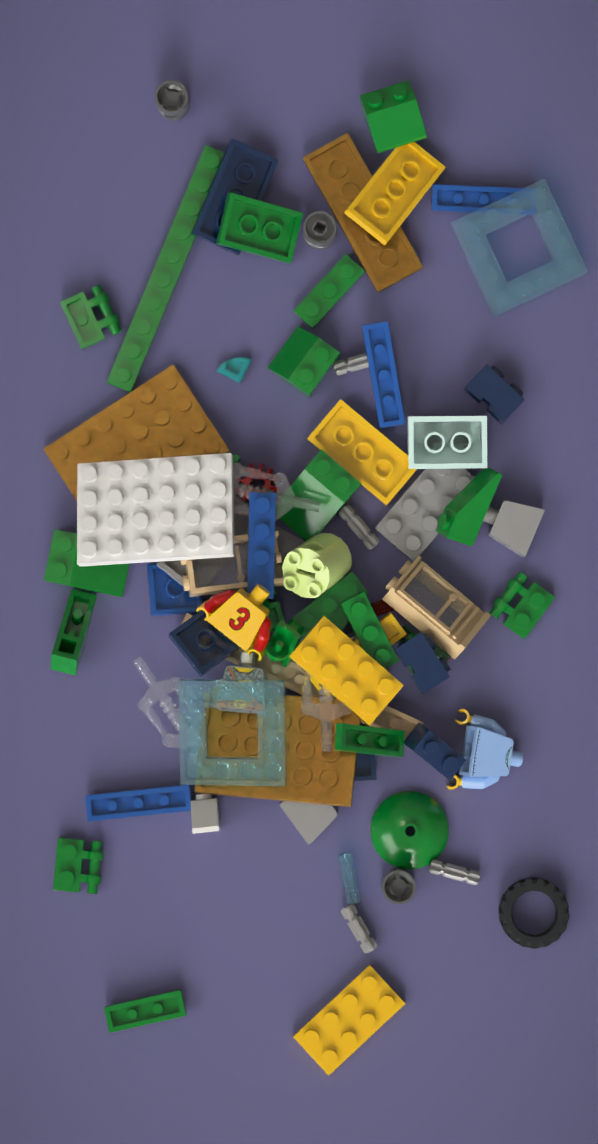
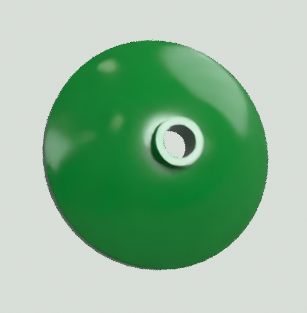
[370,791,449,869]

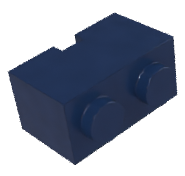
[464,364,525,425]
[394,632,451,694]
[404,722,466,780]

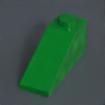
[435,467,503,546]
[50,589,97,676]

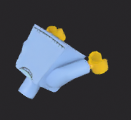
[446,709,523,790]

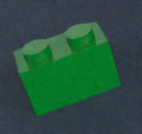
[359,80,427,153]
[268,326,340,398]

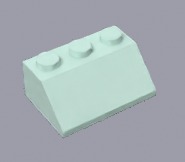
[407,416,487,469]

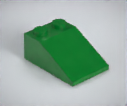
[275,450,361,541]
[44,529,130,598]

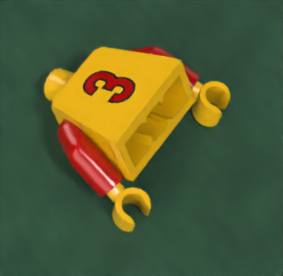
[196,584,271,661]

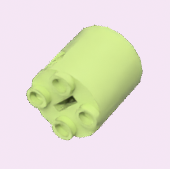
[282,533,352,598]

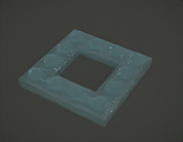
[450,178,588,317]
[178,679,286,786]

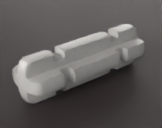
[334,353,368,376]
[338,504,379,550]
[429,860,480,885]
[340,904,377,954]

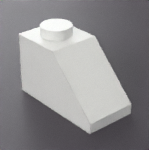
[190,794,221,834]

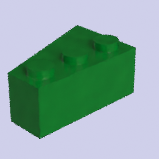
[290,572,368,638]

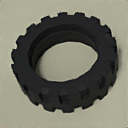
[498,877,570,949]

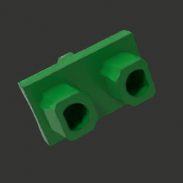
[265,619,305,668]

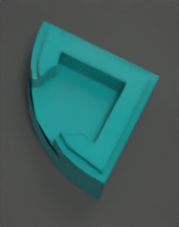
[217,357,252,383]

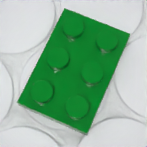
[216,193,303,264]

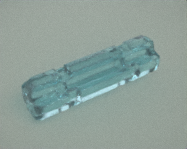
[338,852,360,904]

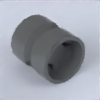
[155,80,190,121]
[303,211,337,251]
[381,868,416,904]

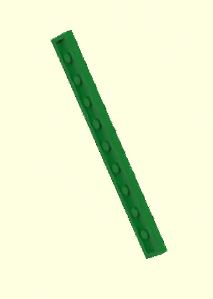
[107,145,224,393]

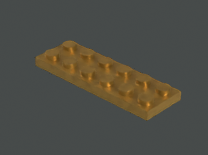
[303,133,423,293]

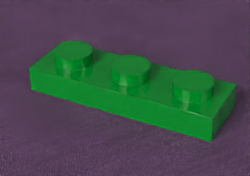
[294,254,365,329]
[340,591,399,669]
[335,723,405,757]
[104,989,187,1033]

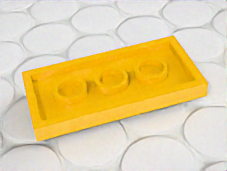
[344,142,446,245]
[307,399,417,506]
[289,616,404,726]
[293,964,405,1076]

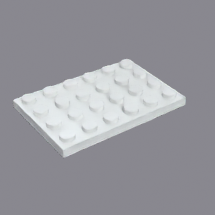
[77,453,235,567]

